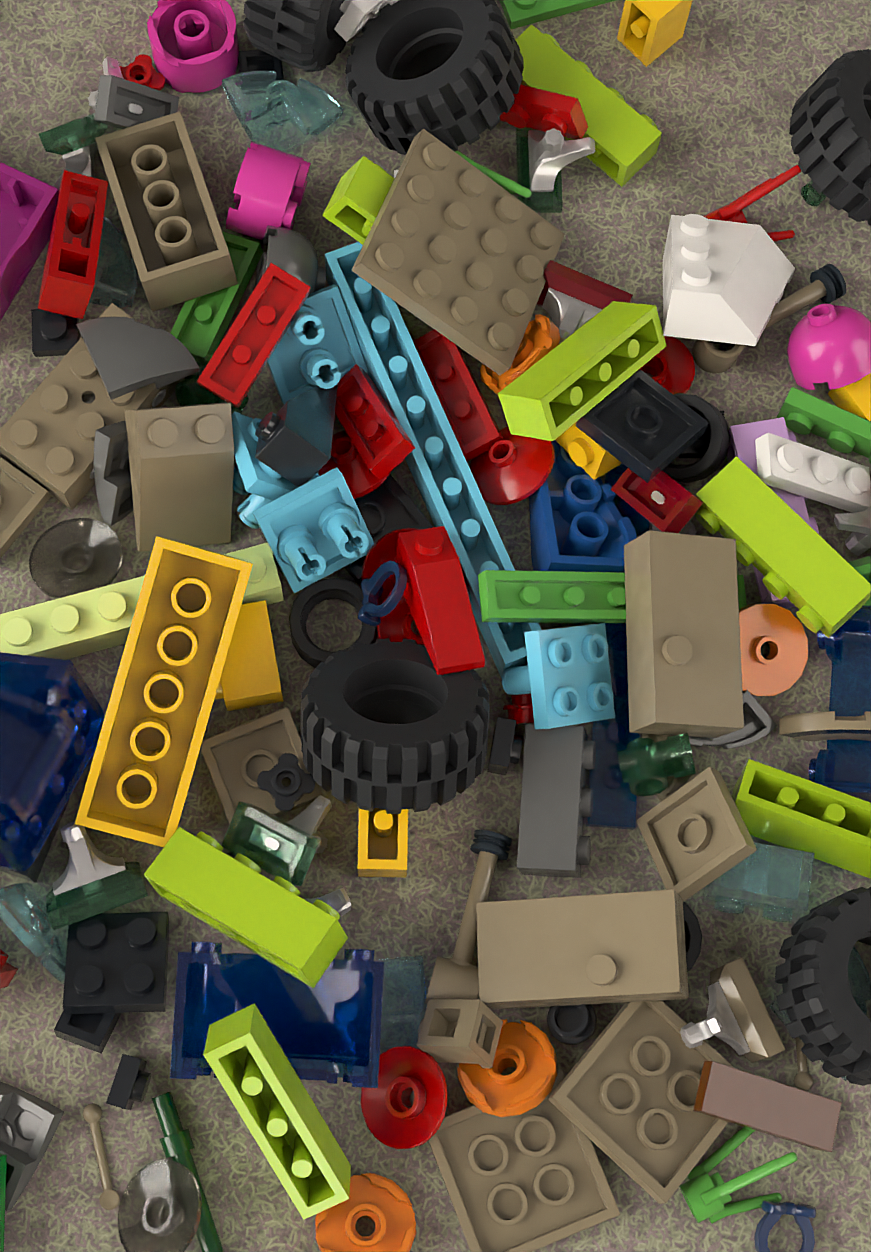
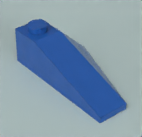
[529,440,637,573]

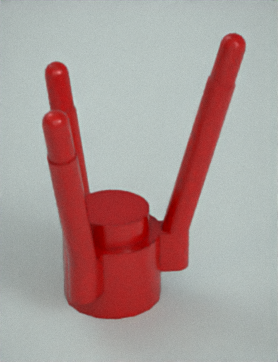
[703,165,802,242]

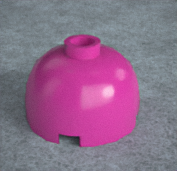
[787,304,871,390]

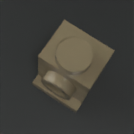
[417,999,503,1068]

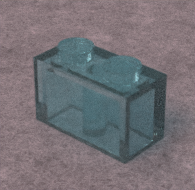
[703,843,814,922]

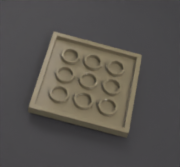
[351,129,565,375]

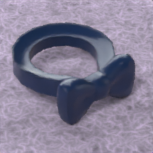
[358,561,408,626]
[754,1201,817,1252]

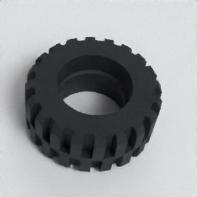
[243,0,346,72]
[345,0,524,155]
[789,49,871,226]
[301,638,490,814]
[775,887,871,1086]

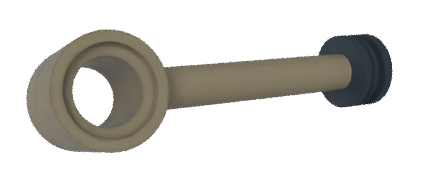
[692,264,846,374]
[425,830,512,1005]

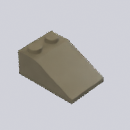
[125,403,235,552]

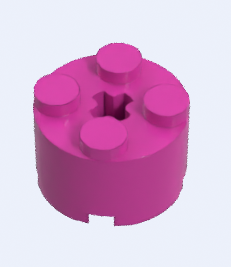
[147,0,239,93]
[226,142,311,240]

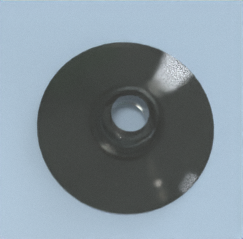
[29,518,123,599]
[118,1160,202,1252]

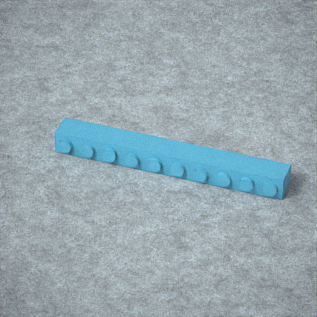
[325,242,542,678]

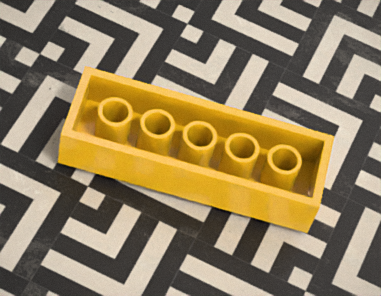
[75,536,253,847]

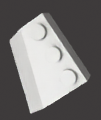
[662,214,795,346]

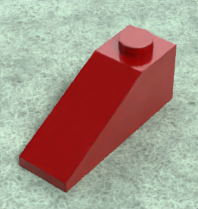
[38,170,109,319]
[396,526,485,675]

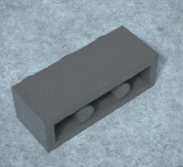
[517,724,596,878]

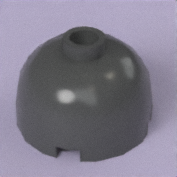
[254,225,326,294]

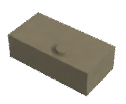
[95,111,238,312]
[624,530,744,738]
[476,889,689,1009]

